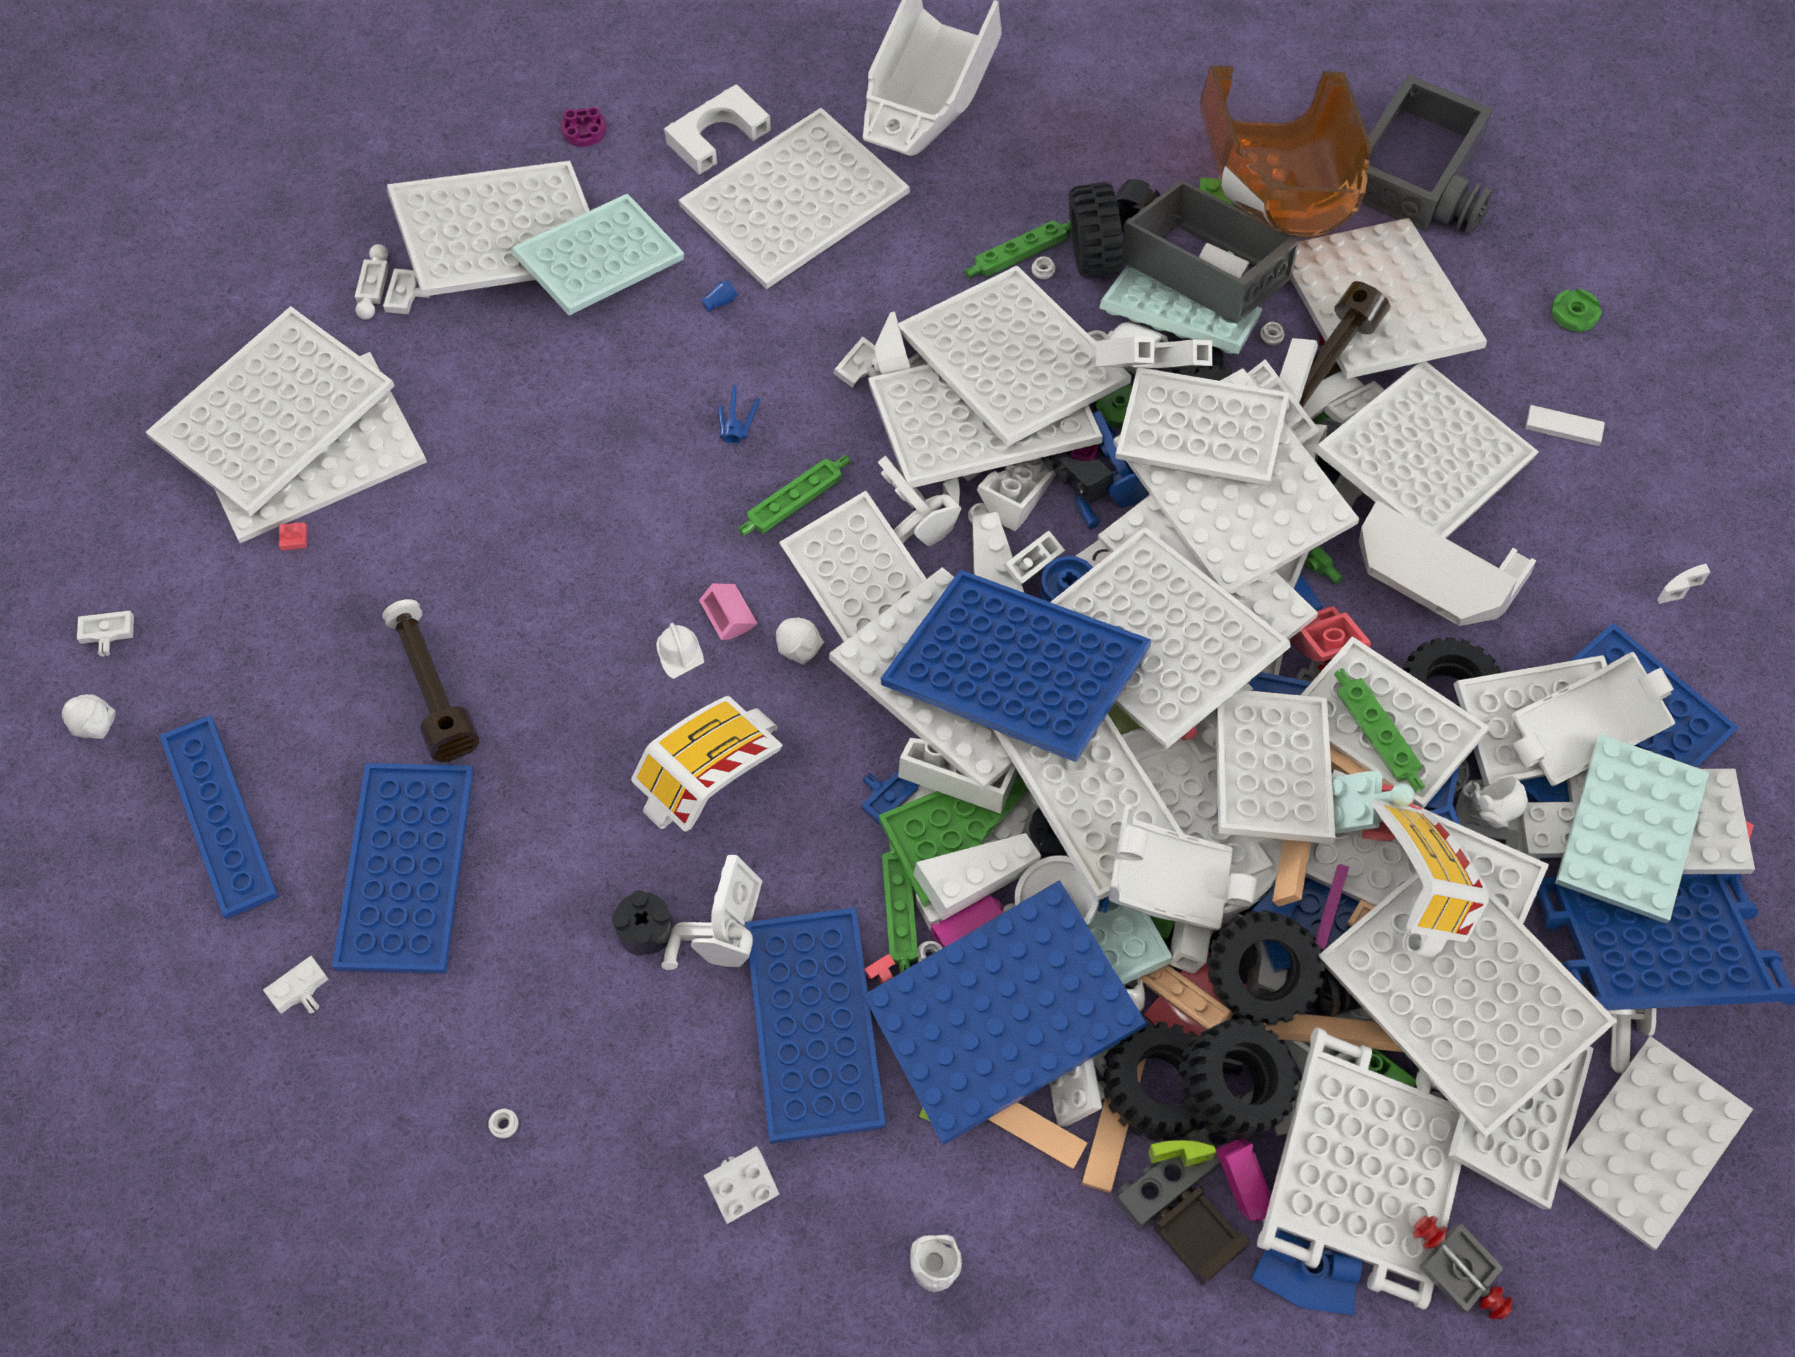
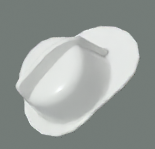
[656,623,704,679]

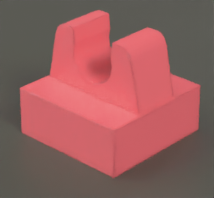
[279,522,307,550]
[864,954,895,984]

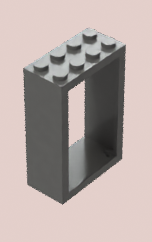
[1342,74,1493,232]
[1122,180,1299,324]

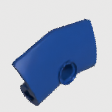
[1252,1229,1362,1315]

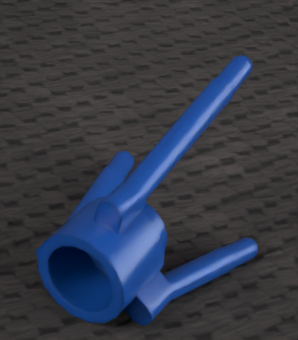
[718,385,760,443]

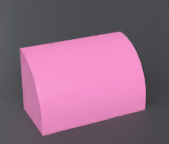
[699,583,758,640]

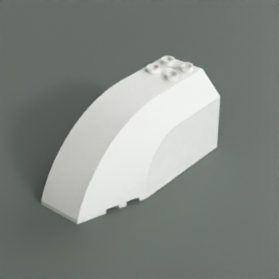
[863,0,1002,156]

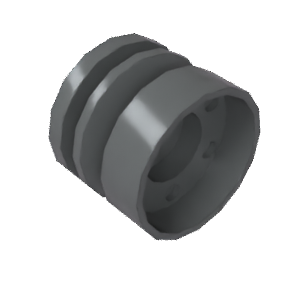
[1434,174,1493,235]

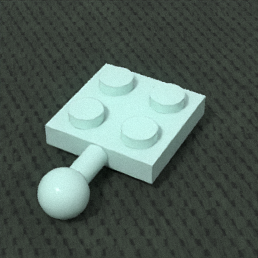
[1332,770,1414,834]

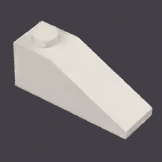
[872,311,910,375]
[1003,531,1065,586]

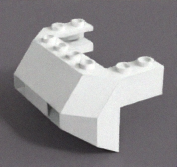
[1359,500,1536,626]

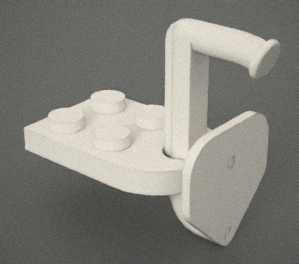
[878,456,961,546]
[661,855,762,970]
[1593,996,1656,1074]

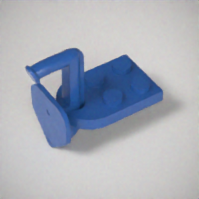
[1074,411,1149,530]

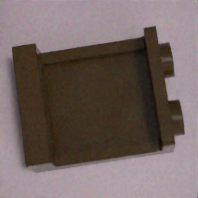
[1154,1186,1251,1286]

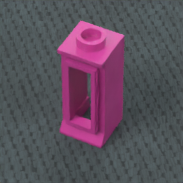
[931,895,1004,948]
[1215,1138,1271,1221]

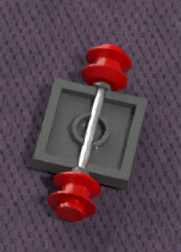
[1413,1216,1513,1320]

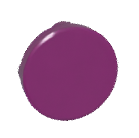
[561,107,606,147]

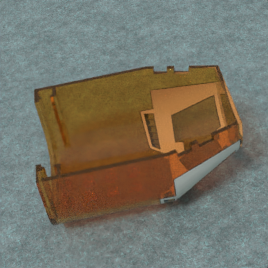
[1200,65,1372,237]

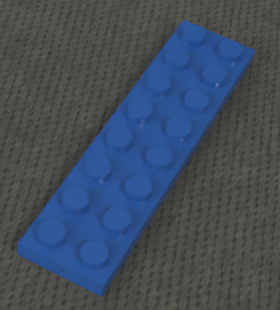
[159,715,279,919]

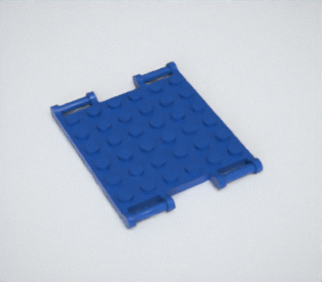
[1536,874,1795,1011]

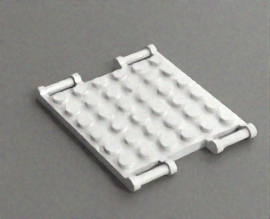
[1257,1027,1462,1310]

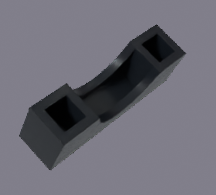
[1041,451,1114,505]

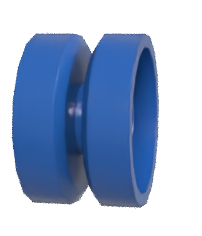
[1040,556,1094,602]

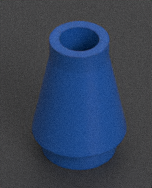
[701,280,738,312]

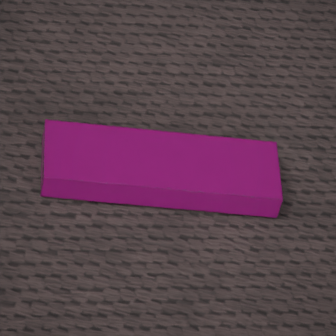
[1315,864,1349,952]

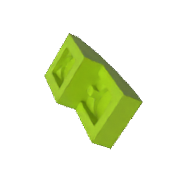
[1148,1140,1216,1167]

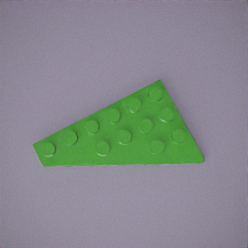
[878,774,1029,907]

